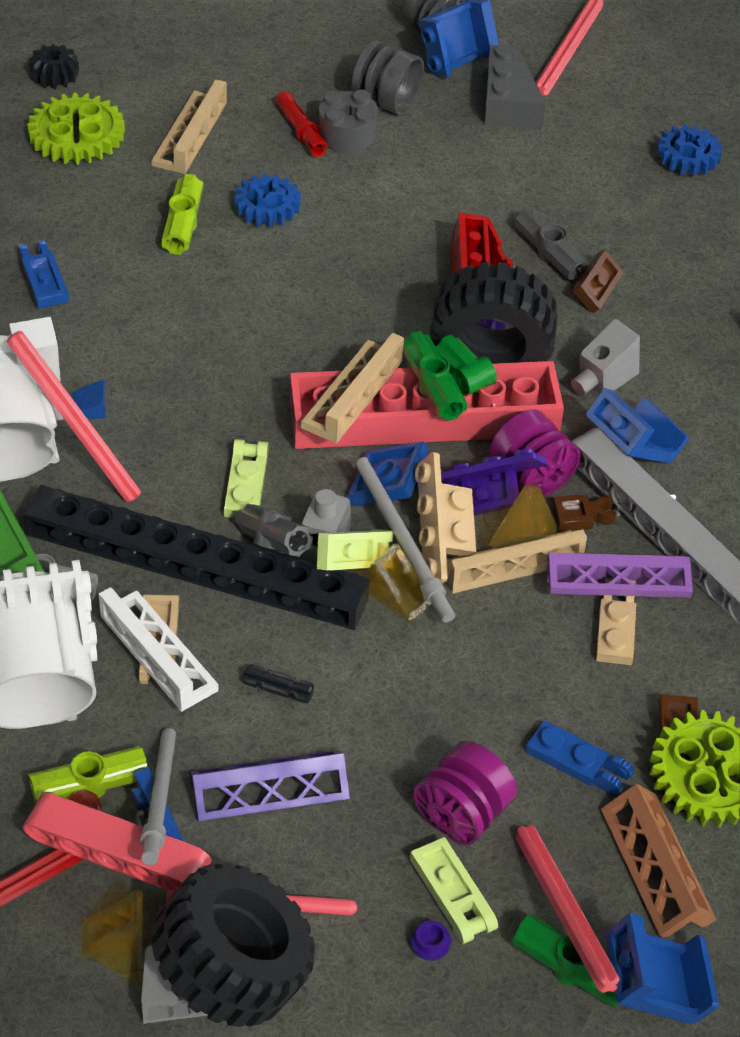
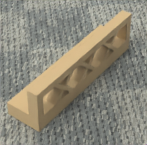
[152,79,227,174]
[301,333,404,444]
[447,529,587,594]

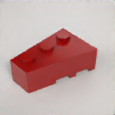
[450,212,513,274]

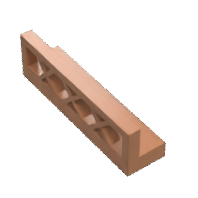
[601,784,717,938]

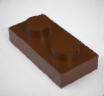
[572,249,624,313]

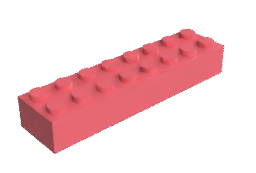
[290,361,564,449]

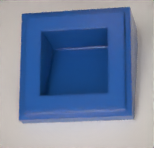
[72,380,106,419]

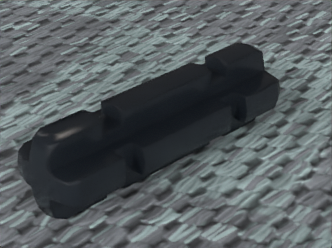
[243,664,314,703]

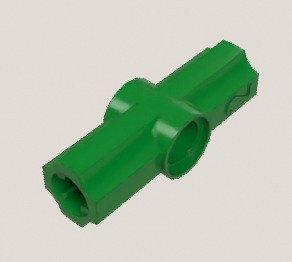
[403,331,467,421]
[512,914,619,1009]

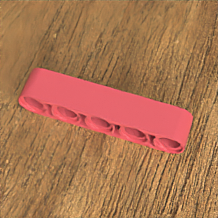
[23,793,212,893]

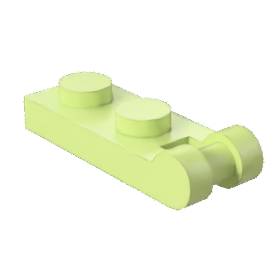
[224,439,269,518]
[317,529,393,570]
[410,837,498,945]

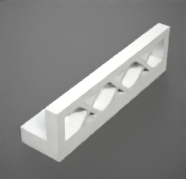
[99,587,218,712]

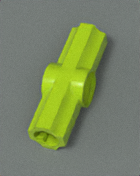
[162,174,204,255]
[28,746,147,804]

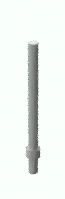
[355,457,455,622]
[140,728,176,865]

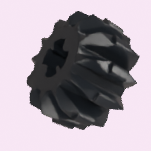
[29,43,79,90]

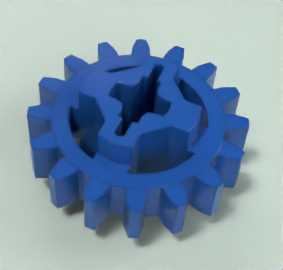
[657,124,722,176]
[235,173,301,228]

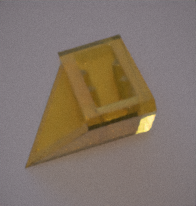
[488,484,559,548]
[369,544,432,623]
[81,890,145,988]

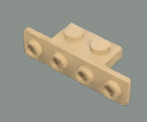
[415,452,476,584]

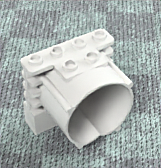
[0,317,63,482]
[0,560,97,729]

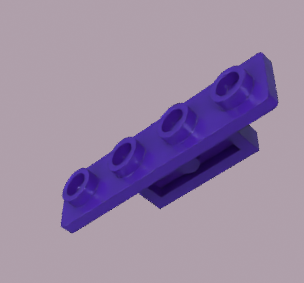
[414,449,547,516]

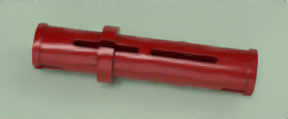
[275,91,328,157]

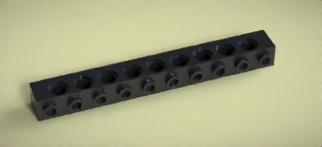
[23,485,370,630]

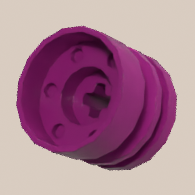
[489,409,581,501]
[413,741,517,845]

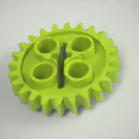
[27,92,125,165]
[649,710,740,828]

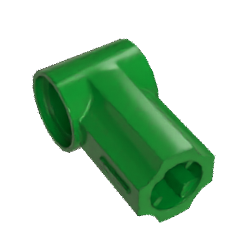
[436,334,497,396]

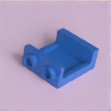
[419,0,499,78]
[585,388,689,463]
[605,913,719,1024]

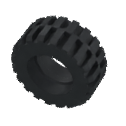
[430,262,558,364]
[151,863,315,1027]

